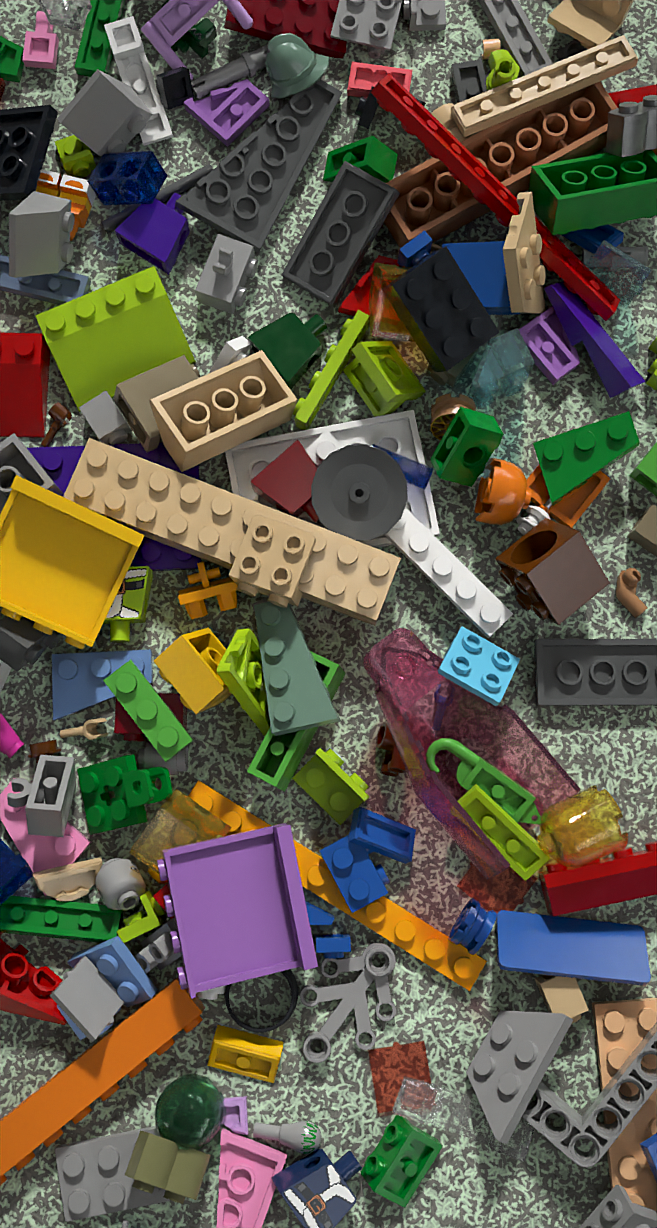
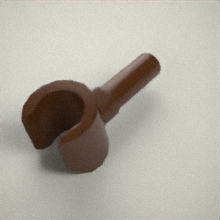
[41,402,72,447]

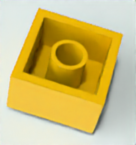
[154,627,232,714]

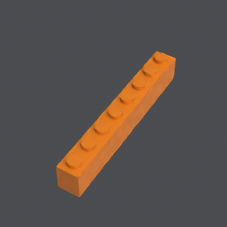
[0,977,205,1186]

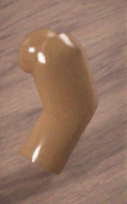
[616,568,648,618]

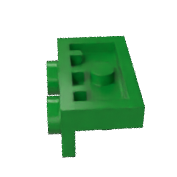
[361,1113,443,1208]

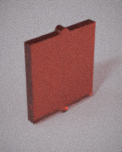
[457,845,537,913]
[368,1041,435,1113]

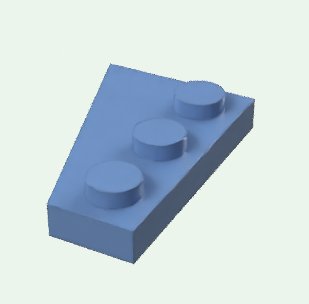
[52,649,153,721]

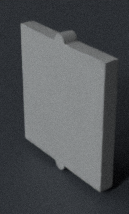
[50,956,124,1042]

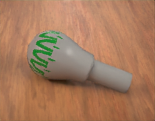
[253,1120,322,1154]

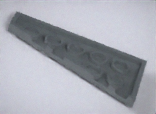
[175,79,343,253]

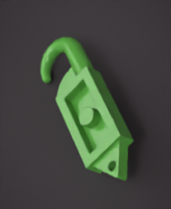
[426,738,543,825]

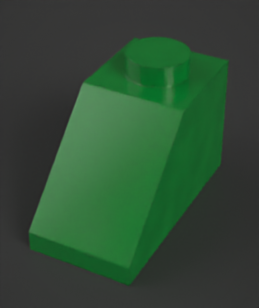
[323,135,398,183]

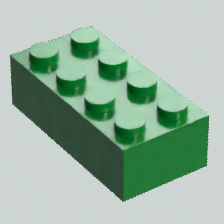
[528,149,657,235]

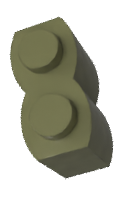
[125,1130,211,1204]

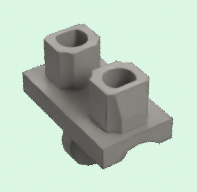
[134,918,181,973]

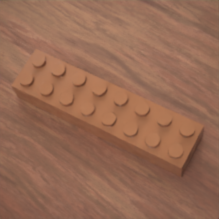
[384,82,618,248]

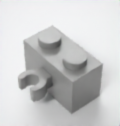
[195,234,258,314]
[7,755,76,837]

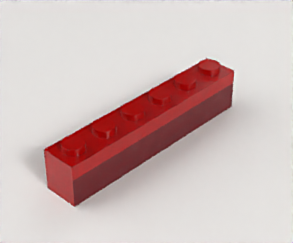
[539,841,657,916]

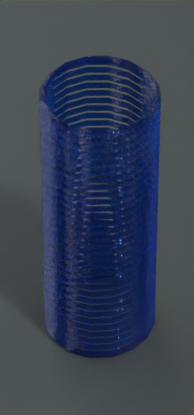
[372,444,434,490]

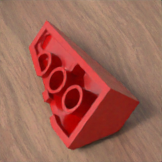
[0,933,67,1025]

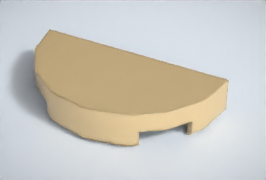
[33,857,103,901]

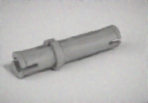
[191,44,268,100]

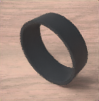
[224,969,298,1033]

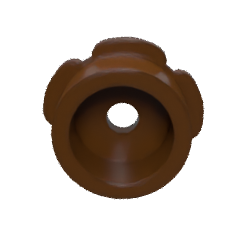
[28,739,61,764]

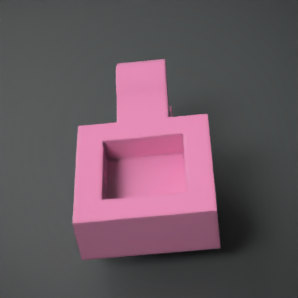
[22,11,59,69]

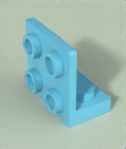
[437,626,520,706]

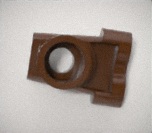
[376,720,416,777]

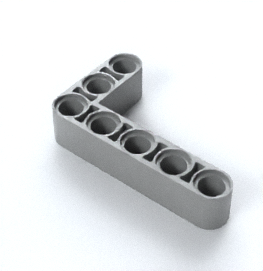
[522,1022,657,1168]

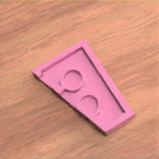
[0,778,92,896]
[216,1128,287,1228]

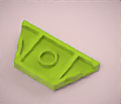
[216,628,270,736]

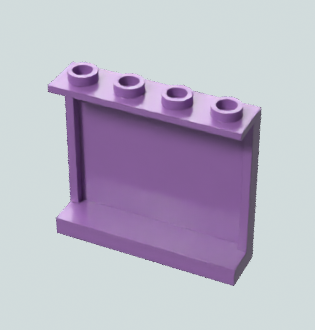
[157,823,318,999]

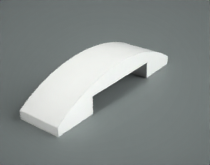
[104,16,173,146]

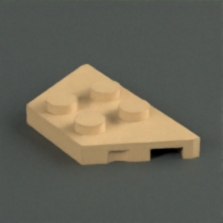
[503,192,546,314]

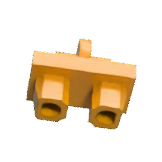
[178,561,238,619]

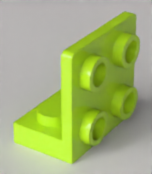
[292,748,370,825]

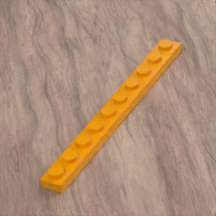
[180,780,487,991]

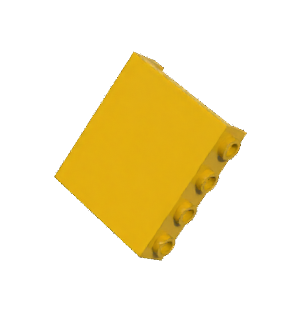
[0,475,145,649]

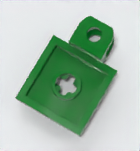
[77,754,173,835]

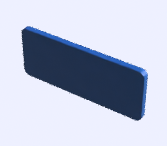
[496,910,651,986]

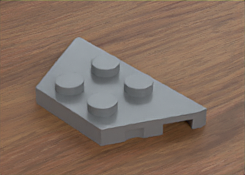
[466,1010,573,1144]

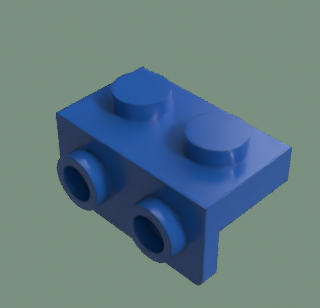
[319,833,390,913]

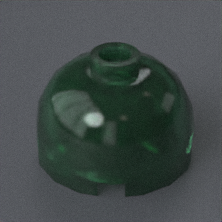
[154,1073,226,1150]

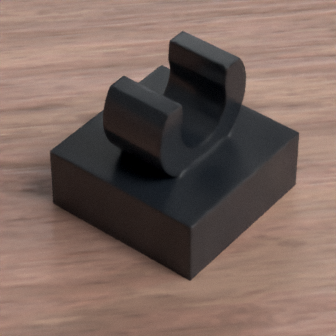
[155,66,195,110]

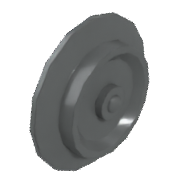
[311,444,408,541]

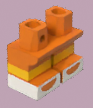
[36,169,96,241]

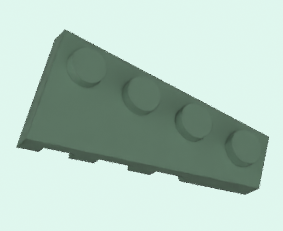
[254,601,341,736]

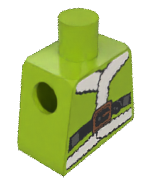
[103,566,153,643]

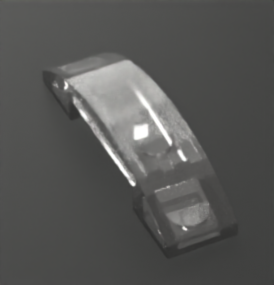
[392,1077,535,1162]

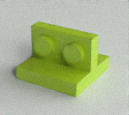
[343,341,426,417]

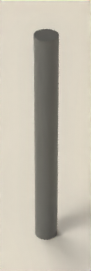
[101,164,213,234]

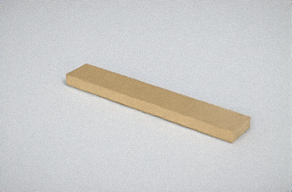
[451,35,638,138]

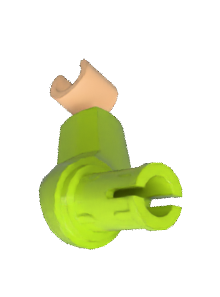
[482,39,520,91]

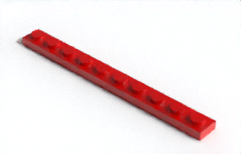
[371,73,620,321]

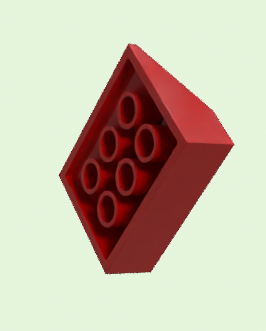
[0,332,50,438]

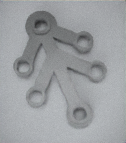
[300,943,396,1063]

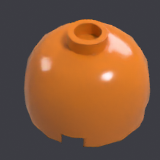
[475,458,532,525]

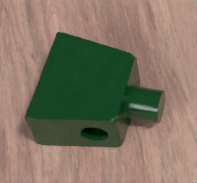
[248,312,328,390]

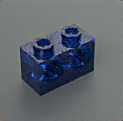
[87,151,168,205]

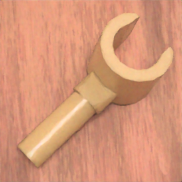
[60,718,109,740]

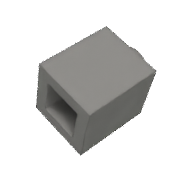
[79,391,132,446]

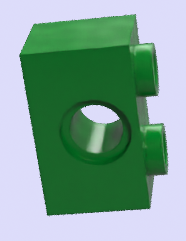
[430,406,504,487]

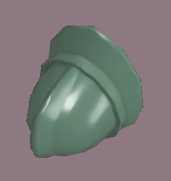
[265,33,330,98]

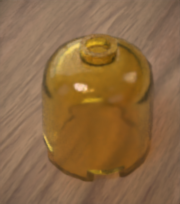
[538,785,628,868]

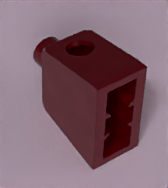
[250,440,320,524]

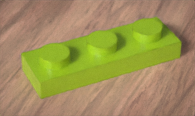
[452,784,550,881]

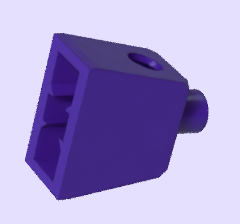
[115,193,190,275]

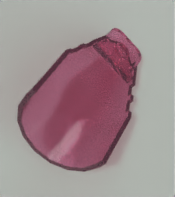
[363,628,581,879]

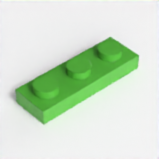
[103,659,194,762]

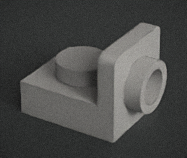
[403,0,446,31]

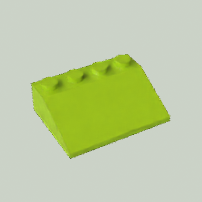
[35,266,196,412]

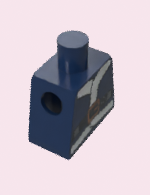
[272,1149,362,1228]

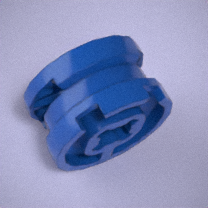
[448,898,497,955]

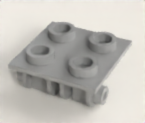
[330,0,403,59]

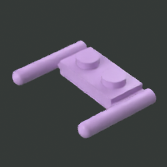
[140,0,253,80]

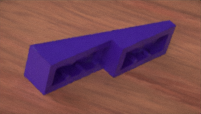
[545,282,646,398]

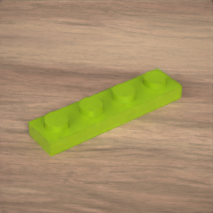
[293,310,369,430]

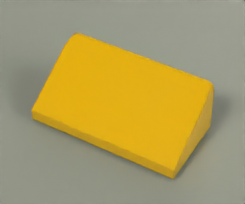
[207,1025,284,1083]

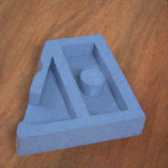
[67,936,158,1007]

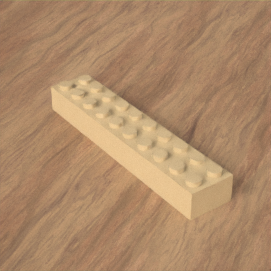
[63,438,401,626]

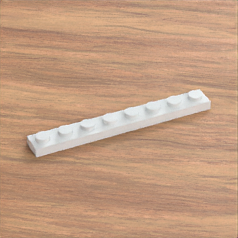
[305,430,513,638]

